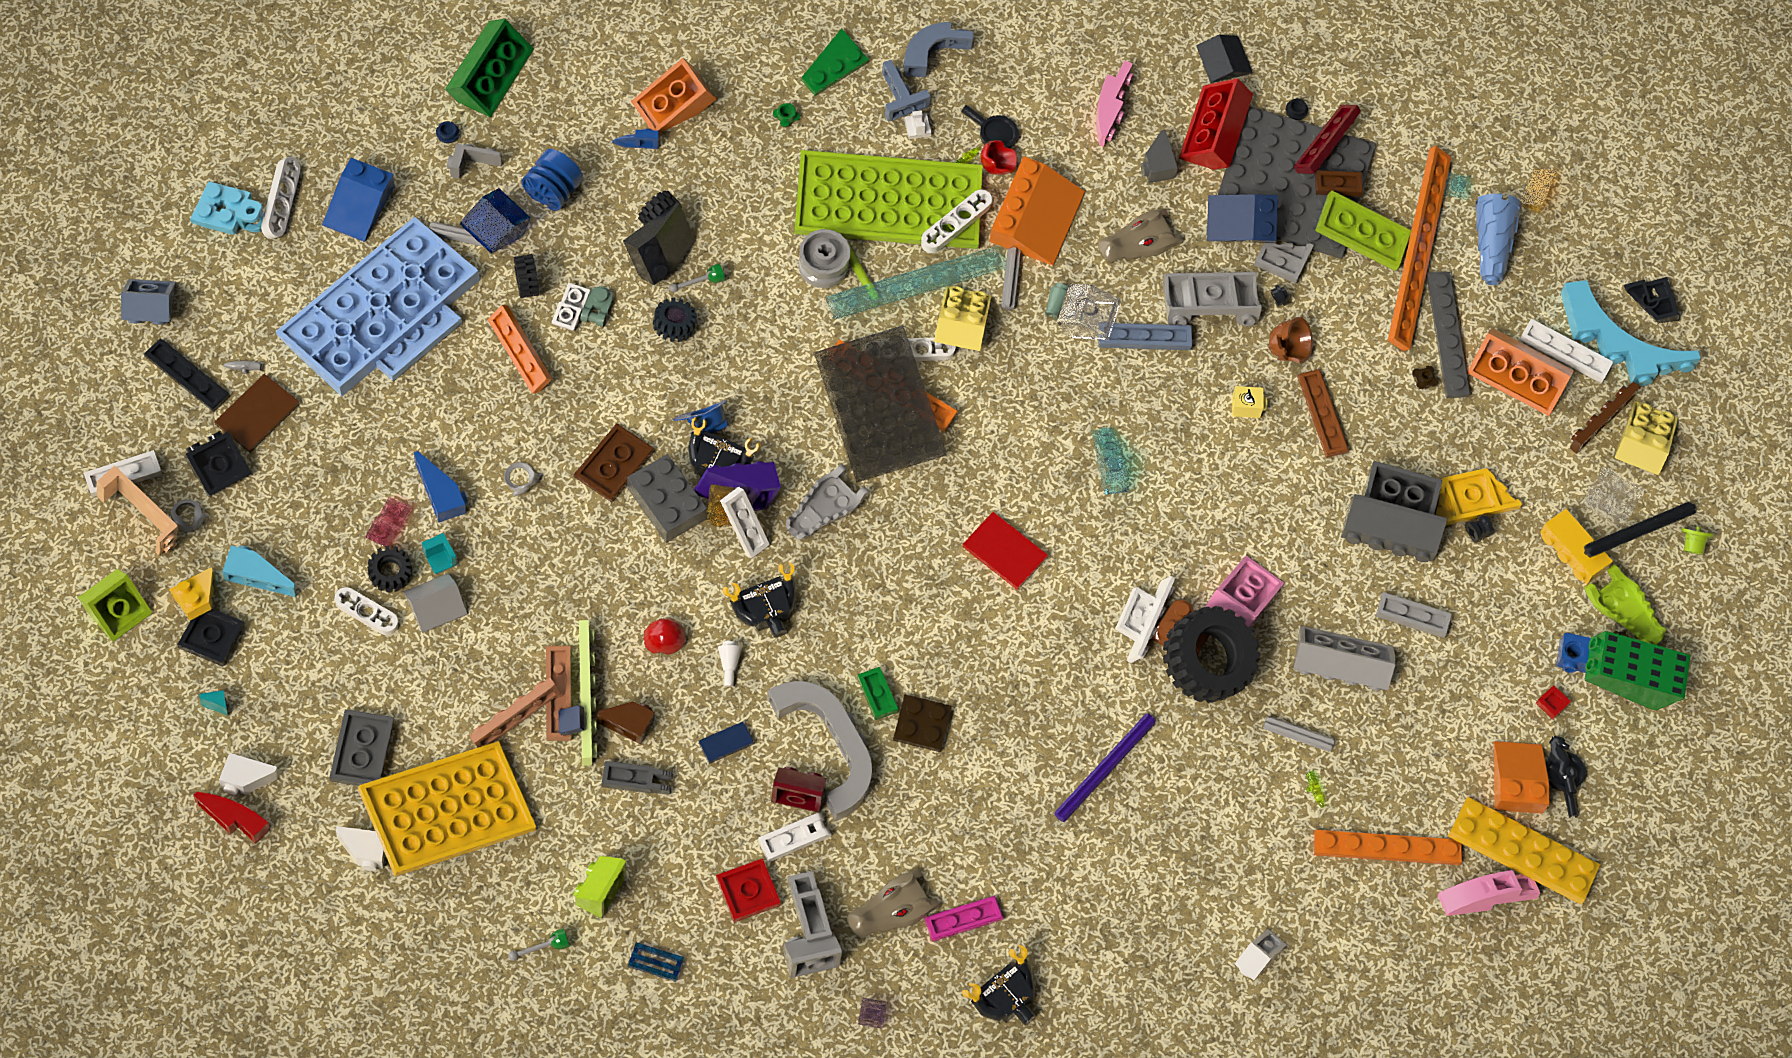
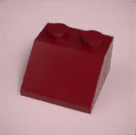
[771,767,827,813]

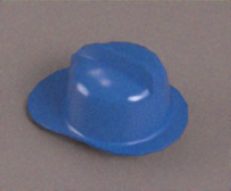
[673,400,727,434]

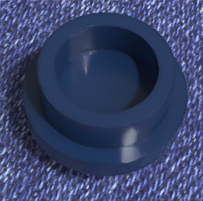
[436,121,459,144]

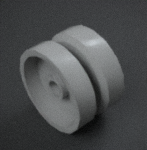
[798,229,850,288]

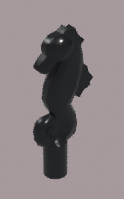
[1548,736,1577,795]

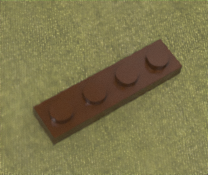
[1570,381,1640,454]

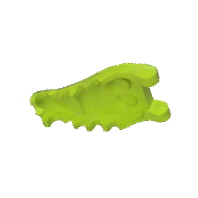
[1584,565,1666,645]

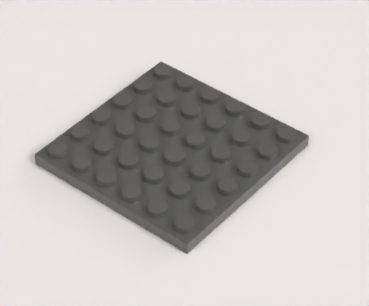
[1218,106,1375,259]

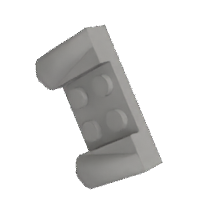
[1162,272,1262,327]

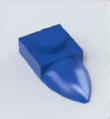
[612,128,659,149]

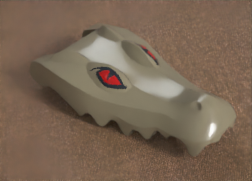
[1098,209,1183,264]
[847,870,941,939]

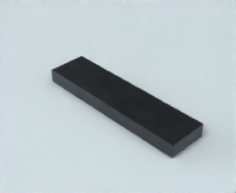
[144,338,230,412]

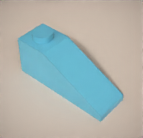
[222,546,297,597]

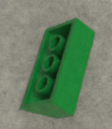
[445,18,534,117]

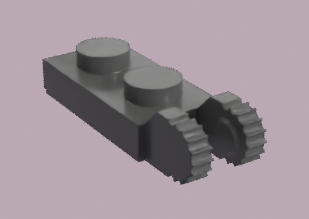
[601,761,673,795]

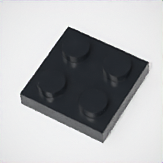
[177,608,245,667]

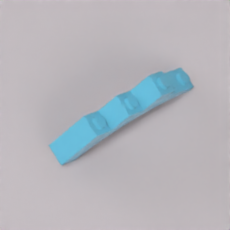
[1560,280,1700,386]

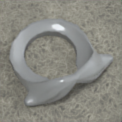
[504,462,542,497]
[170,500,208,532]

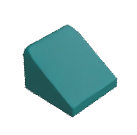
[199,690,228,716]

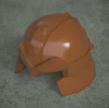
[1268,317,1313,363]

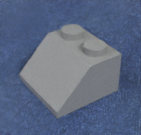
[783,932,842,978]

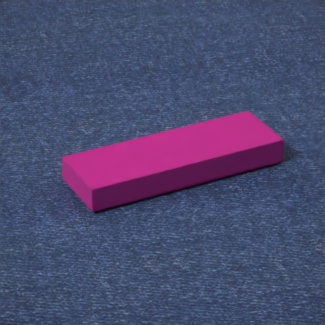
[924,896,1003,942]

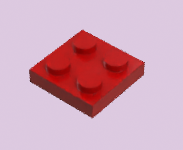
[716,858,781,923]

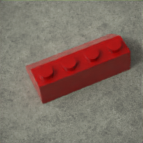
[1179,78,1253,170]

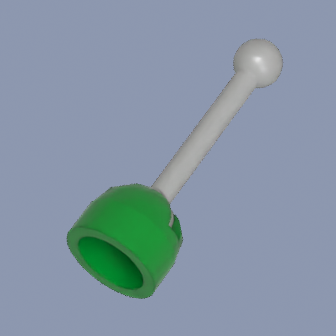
[669,263,725,293]
[508,928,570,961]

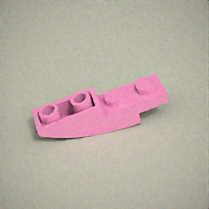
[1096,60,1134,147]
[1438,870,1540,916]

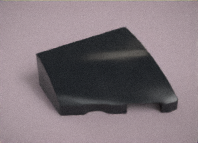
[1624,277,1679,323]

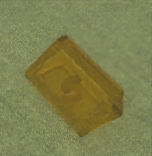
[1520,169,1557,213]

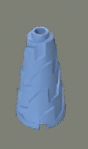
[1475,194,1522,286]

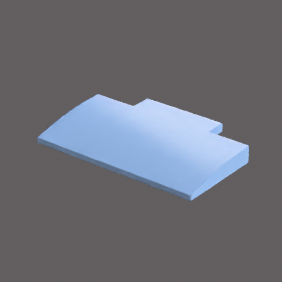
[276,217,480,397]

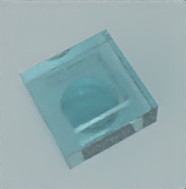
[1444,173,1470,200]

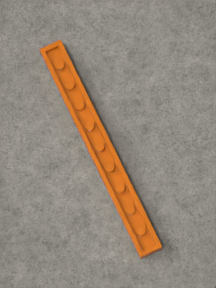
[1388,146,1451,351]

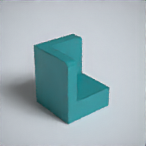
[421,532,457,574]

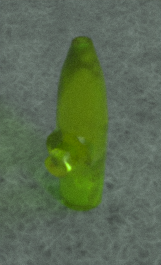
[954,147,980,164]
[1306,771,1324,808]

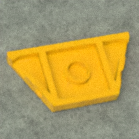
[1436,468,1522,526]

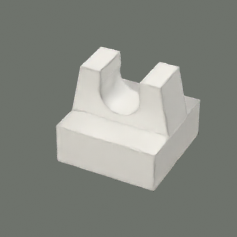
[904,111,931,139]

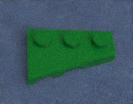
[801,28,869,96]

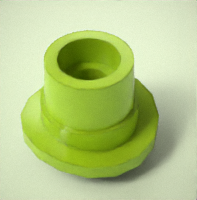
[1681,527,1715,555]

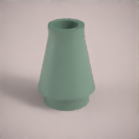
[1045,283,1072,319]

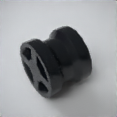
[1465,514,1494,543]

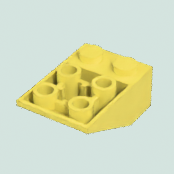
[934,286,992,351]
[1615,400,1678,475]

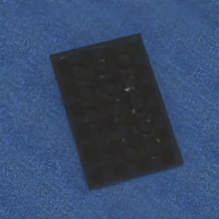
[814,325,947,483]

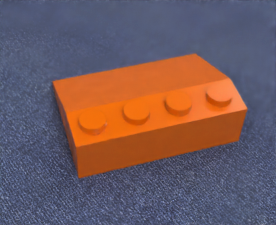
[989,156,1085,266]

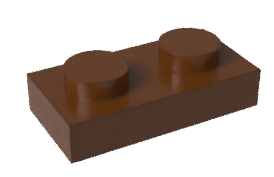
[1315,170,1362,197]

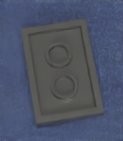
[329,709,394,786]

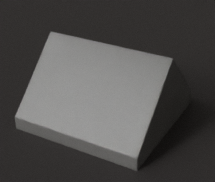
[403,573,467,633]

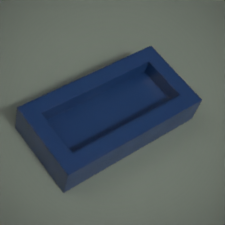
[698,721,754,764]

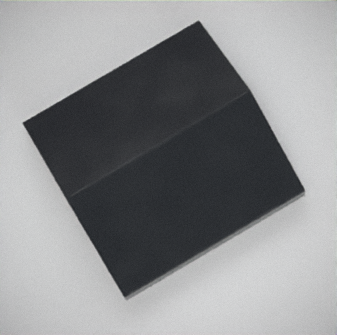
[1196,34,1253,83]

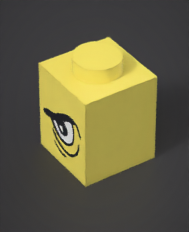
[1232,386,1267,418]

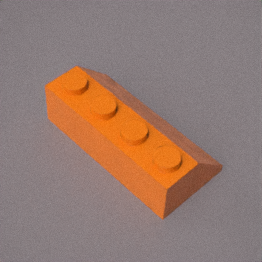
[1467,328,1574,416]

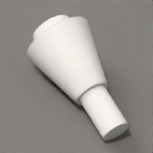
[718,641,742,687]

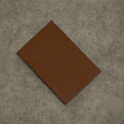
[214,374,300,453]
[573,423,655,503]

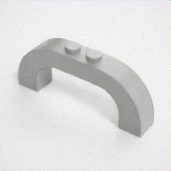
[767,681,872,821]

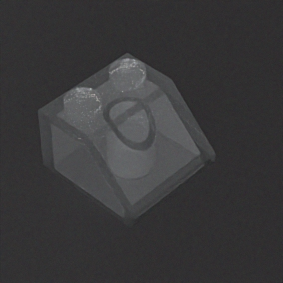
[1057,283,1121,340]

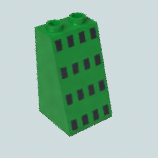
[1585,631,1691,711]

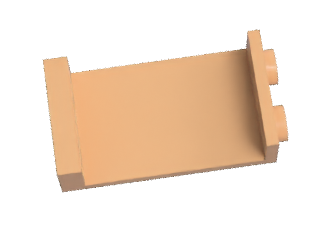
[97,465,178,555]

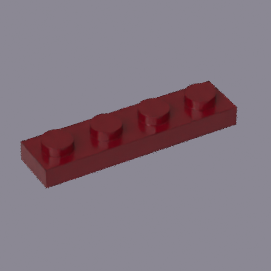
[1294,105,1361,174]

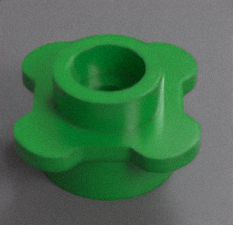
[773,103,800,127]

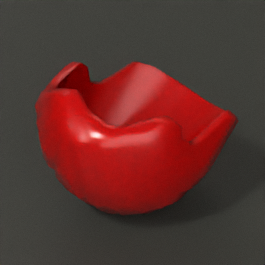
[980,140,1017,175]
[643,618,686,655]

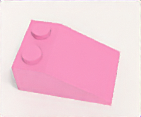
[1205,556,1284,627]

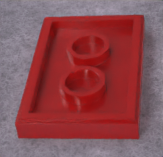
[962,512,1048,590]

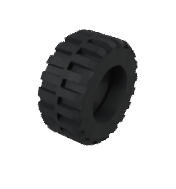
[1163,606,1260,703]

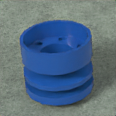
[521,149,584,211]

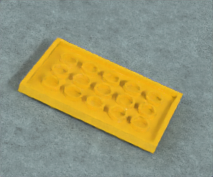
[358,741,536,877]

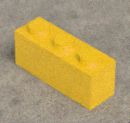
[1540,509,1613,585]

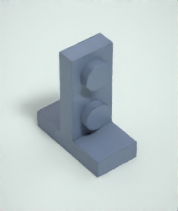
[882,60,931,122]

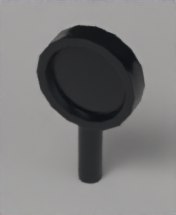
[961,105,1018,148]
[1546,752,1586,818]

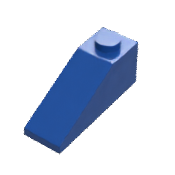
[413,451,468,523]

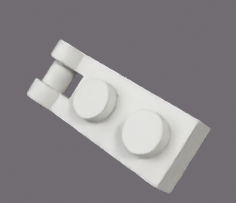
[758,813,832,863]

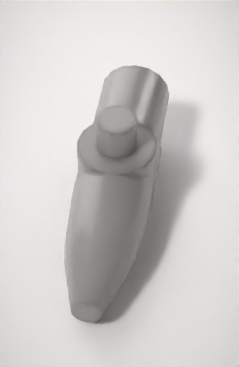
[224,361,261,374]

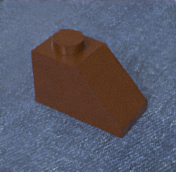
[597,701,655,745]

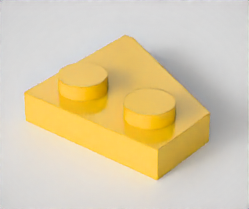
[169,567,215,620]

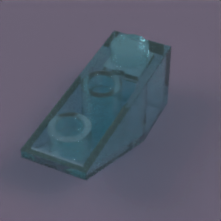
[1091,428,1129,495]

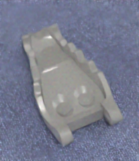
[786,464,870,540]

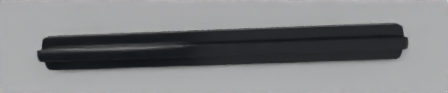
[1584,502,1696,558]

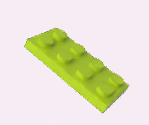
[1315,191,1411,271]

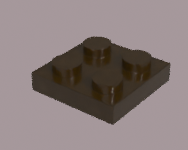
[893,694,952,752]

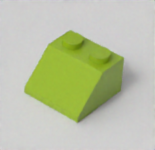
[77,569,152,642]
[573,856,626,919]

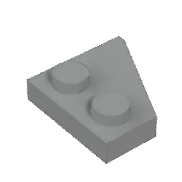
[1254,243,1314,284]

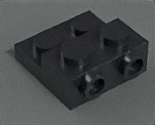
[184,431,252,497]

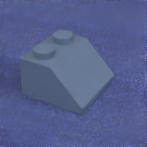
[121,279,176,325]

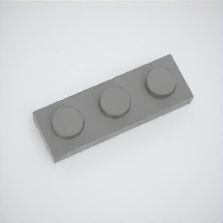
[1376,592,1452,638]

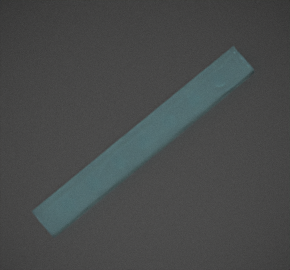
[826,246,1006,320]

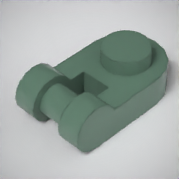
[580,286,612,327]

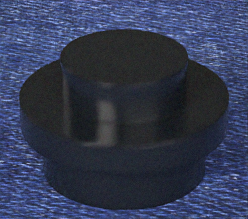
[1285,98,1308,120]
[1270,284,1289,307]

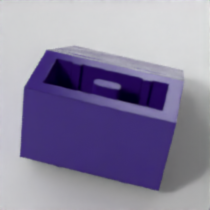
[694,461,781,511]

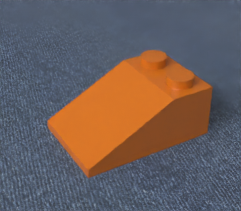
[631,58,717,134]
[1494,741,1549,814]

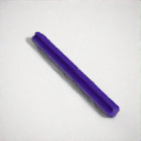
[1055,713,1156,822]

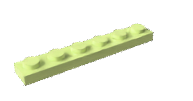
[579,620,597,766]

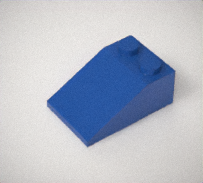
[322,158,395,242]

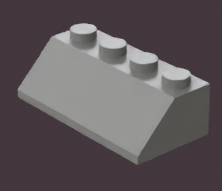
[1294,625,1395,691]

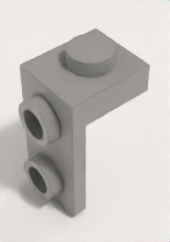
[447,143,502,179]

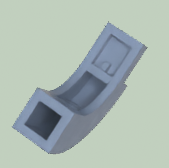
[903,22,973,77]

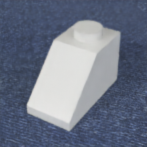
[219,753,279,795]
[336,826,386,871]
[1235,929,1287,980]

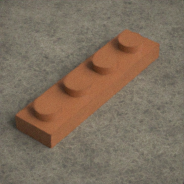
[546,646,571,741]
[469,678,561,748]

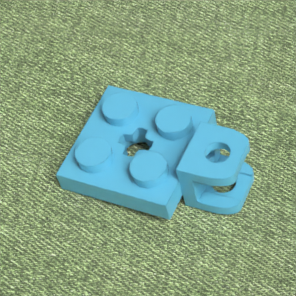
[190,181,264,235]

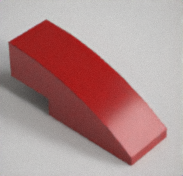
[193,792,270,844]

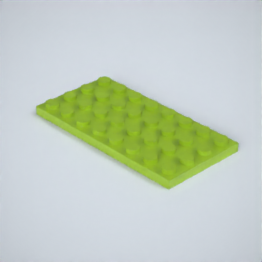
[794,150,983,249]

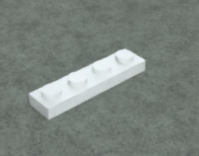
[1520,319,1613,383]

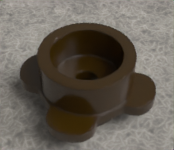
[1412,366,1439,389]

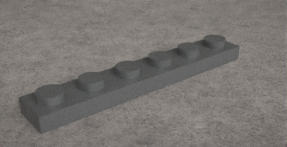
[1426,272,1470,398]

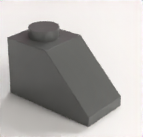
[1141,130,1178,183]

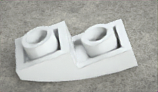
[552,283,591,331]

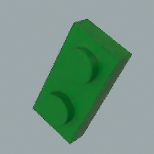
[857,667,898,720]

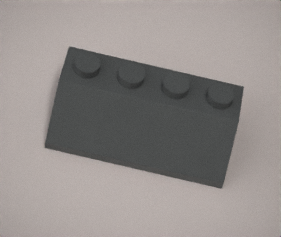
[1341,494,1447,562]

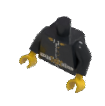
[688,417,762,481]
[723,562,797,638]
[962,945,1036,1026]

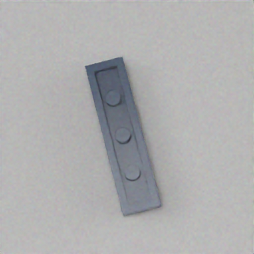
[1098,323,1192,350]

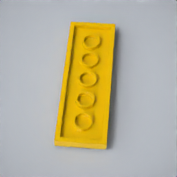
[1448,796,1601,905]

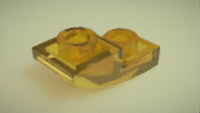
[706,484,735,527]

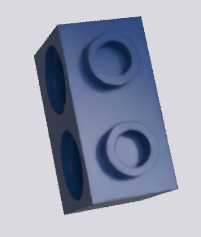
[1556,633,1591,673]

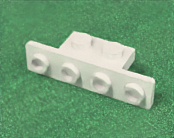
[1115,576,1175,663]

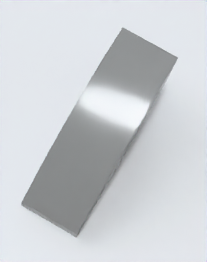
[788,871,832,942]

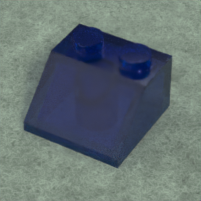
[460,188,531,254]

